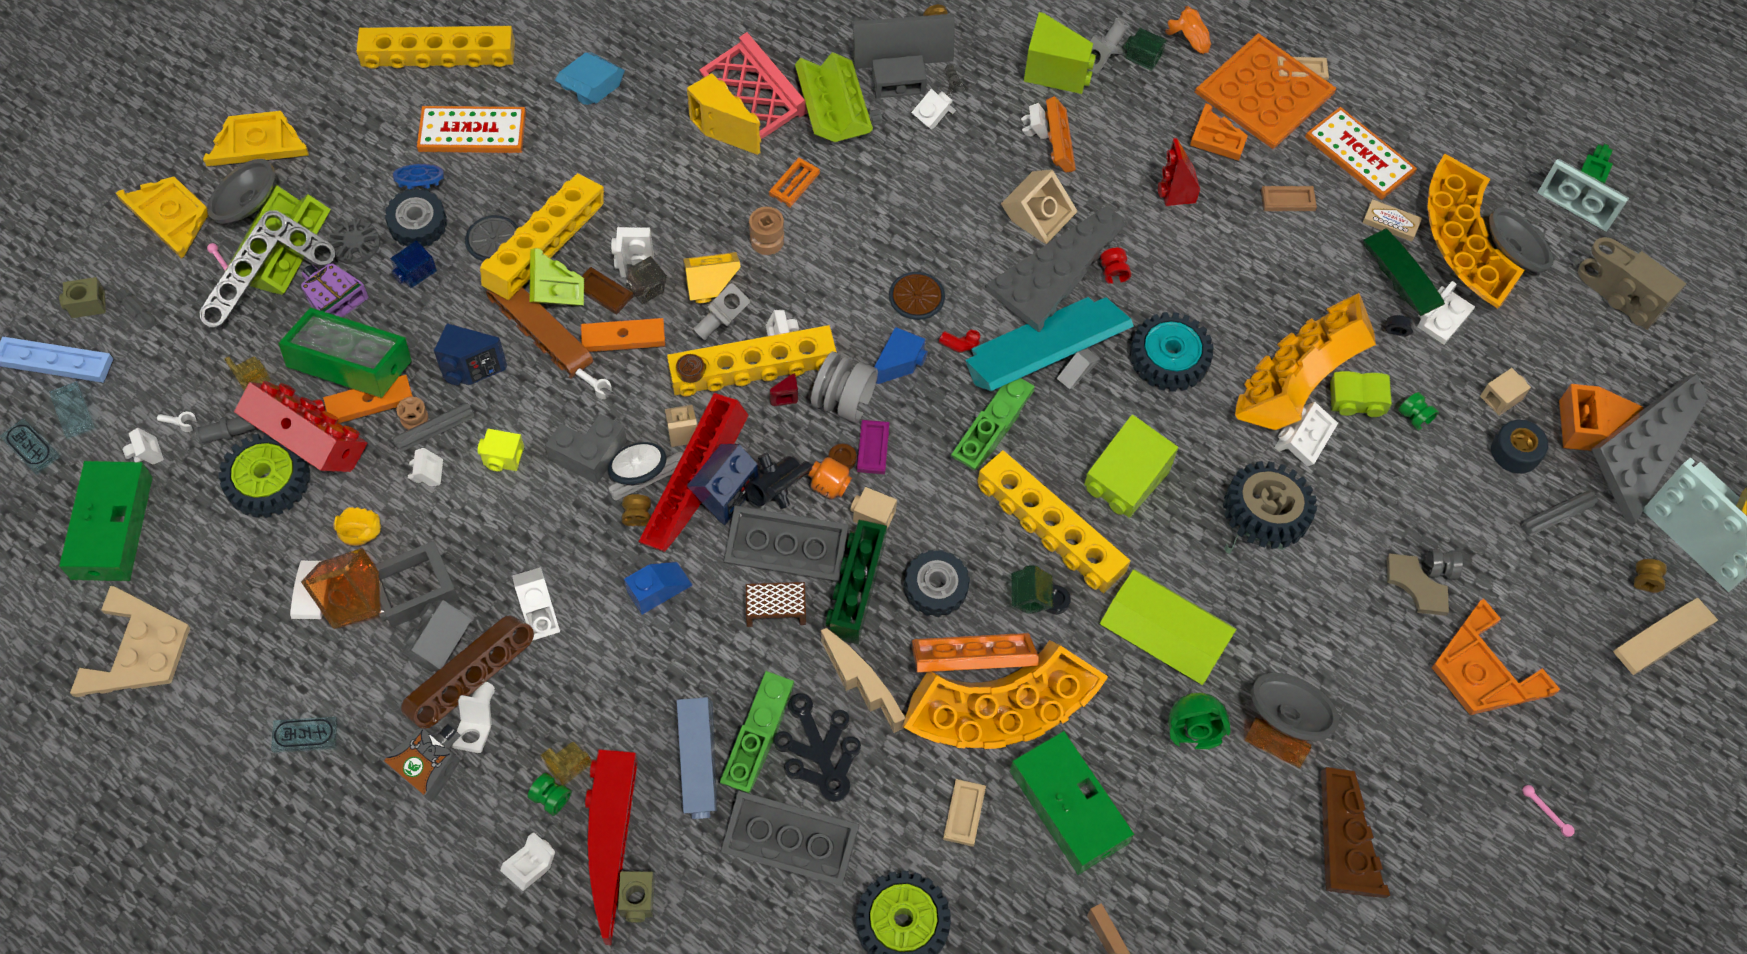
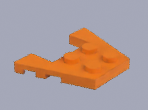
[1432,599,1561,715]

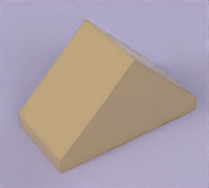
[665,405,697,447]

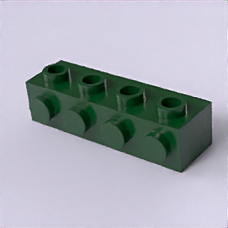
[826,519,887,645]

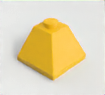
[684,252,741,303]

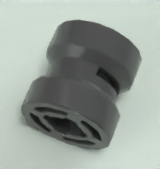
[1426,548,1463,580]

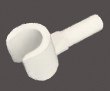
[576,368,612,399]
[157,412,197,432]

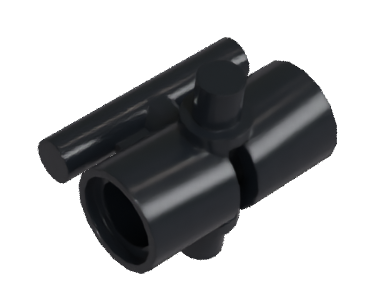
[745,453,812,509]

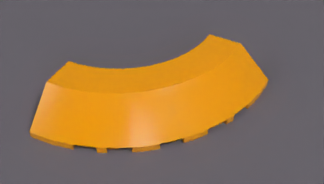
[1428,154,1524,309]
[1235,293,1376,430]
[903,640,1108,749]

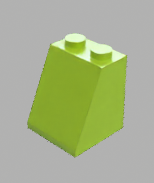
[1024,12,1096,94]
[1084,414,1179,518]

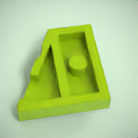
[530,248,584,306]

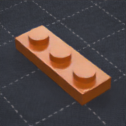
[1045,96,1076,172]

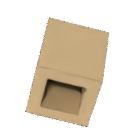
[1480,368,1531,416]
[851,487,897,529]

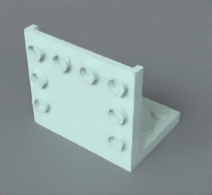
[1643,458,1747,592]

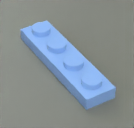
[0,337,113,383]

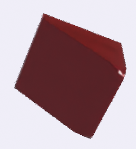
[770,373,798,406]

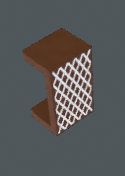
[746,582,806,627]

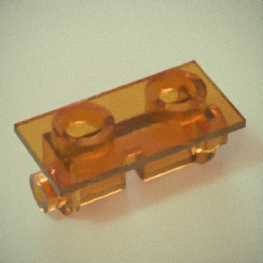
[1244,717,1312,769]

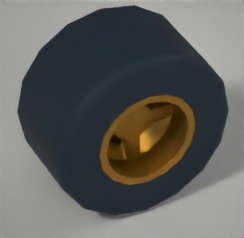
[1491,419,1549,474]

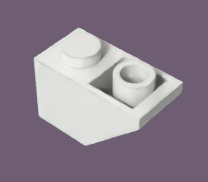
[512,567,560,641]

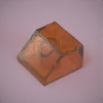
[301,548,380,629]

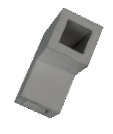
[1057,348,1100,389]

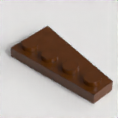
[1321,767,1390,898]

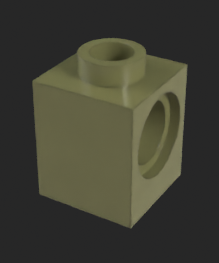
[59,277,106,318]
[618,872,655,923]

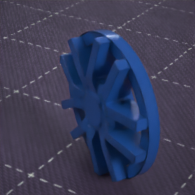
[393,164,444,189]

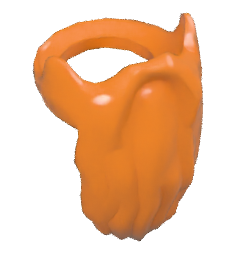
[1165,6,1211,54]

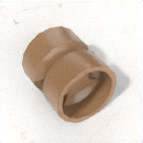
[749,207,784,255]

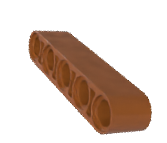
[486,287,593,379]

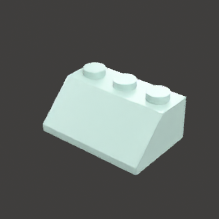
[1537,159,1629,232]

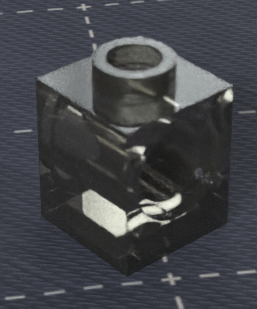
[626,256,667,305]

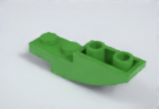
[951,378,1035,471]
[720,671,795,794]

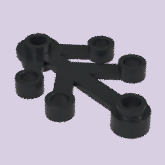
[774,693,861,802]

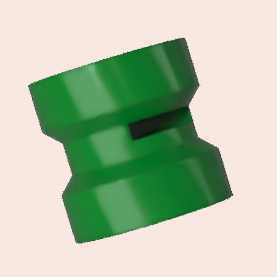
[1399,392,1439,431]
[527,773,572,816]

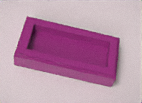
[857,420,890,475]

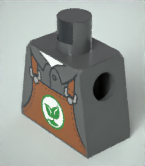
[382,724,461,803]

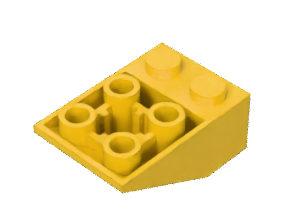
[687,73,761,155]

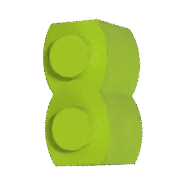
[1330,371,1392,417]

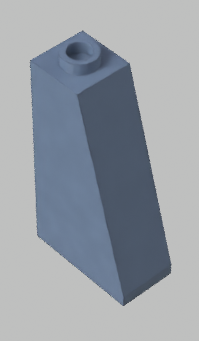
[677,697,717,819]

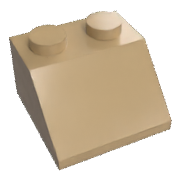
[1001,170,1078,244]

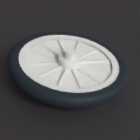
[608,442,667,485]

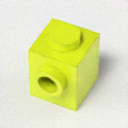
[478,429,524,471]

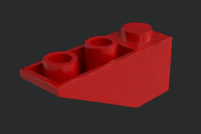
[1158,138,1200,206]

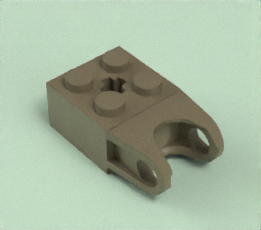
[1578,237,1686,330]

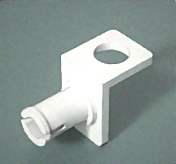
[452,682,495,753]

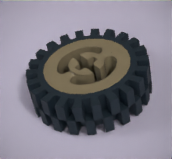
[1223,461,1317,549]

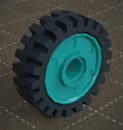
[1130,312,1214,392]

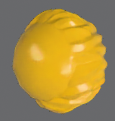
[333,507,381,546]

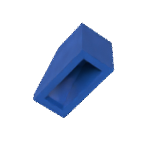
[874,327,928,384]
[624,562,692,615]

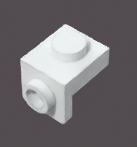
[911,89,956,129]
[500,833,555,891]

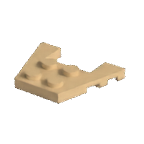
[70,586,190,697]

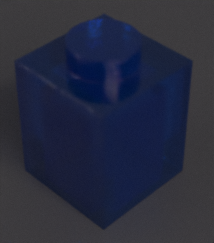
[390,240,437,288]

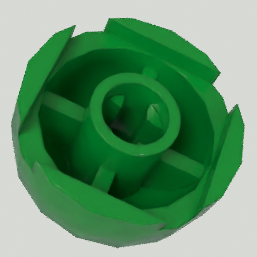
[1168,693,1231,750]

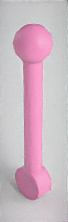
[207,243,228,270]
[1522,785,1574,837]

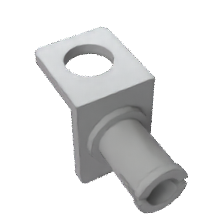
[1090,18,1130,74]
[693,283,750,340]

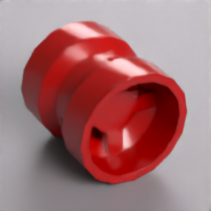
[1100,247,1131,284]

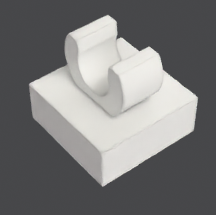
[1021,103,1050,139]
[766,310,799,336]
[123,428,164,464]
[408,448,443,486]

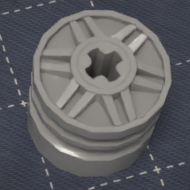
[811,351,878,423]

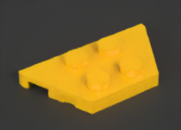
[203,111,309,167]
[116,176,208,258]

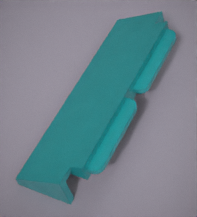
[965,297,1134,391]

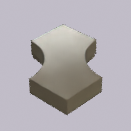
[1387,554,1449,616]

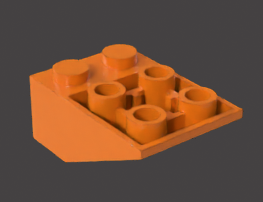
[1559,384,1643,451]

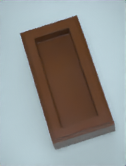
[582,267,633,315]

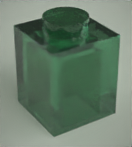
[1125,28,1167,71]
[1011,565,1053,614]

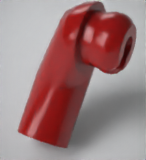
[939,329,981,353]

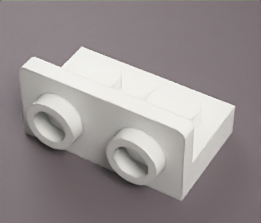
[611,227,654,277]
[1417,281,1475,345]
[1274,402,1338,466]

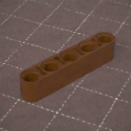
[401,615,534,729]

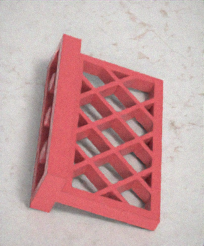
[699,32,808,139]

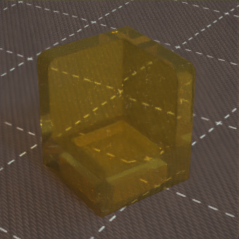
[224,356,271,391]
[540,742,591,785]

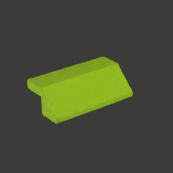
[795,52,873,142]
[225,185,331,295]
[1100,569,1237,685]

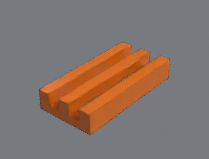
[769,157,820,207]

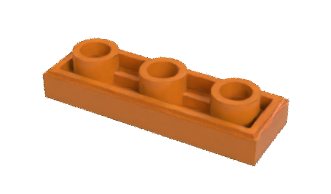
[581,318,665,352]
[323,375,413,423]

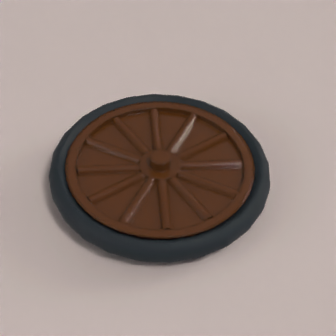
[889,272,945,320]

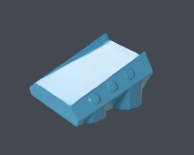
[555,52,625,105]

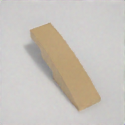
[1613,598,1718,675]
[821,628,905,733]

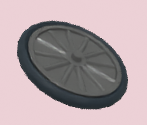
[465,215,518,261]

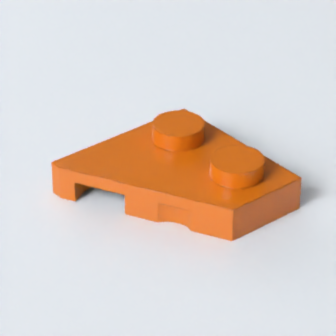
[1190,103,1248,161]

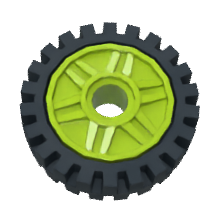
[219,433,310,518]
[856,871,951,954]

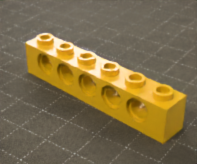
[356,26,515,69]
[480,173,604,300]
[667,325,837,396]
[978,450,1131,593]

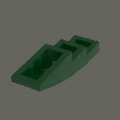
[1363,228,1445,316]

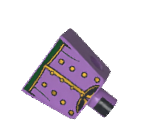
[301,264,369,317]

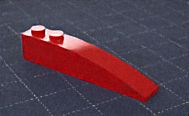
[638,393,749,552]
[585,749,638,945]

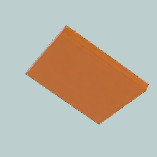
[1195,33,1336,149]

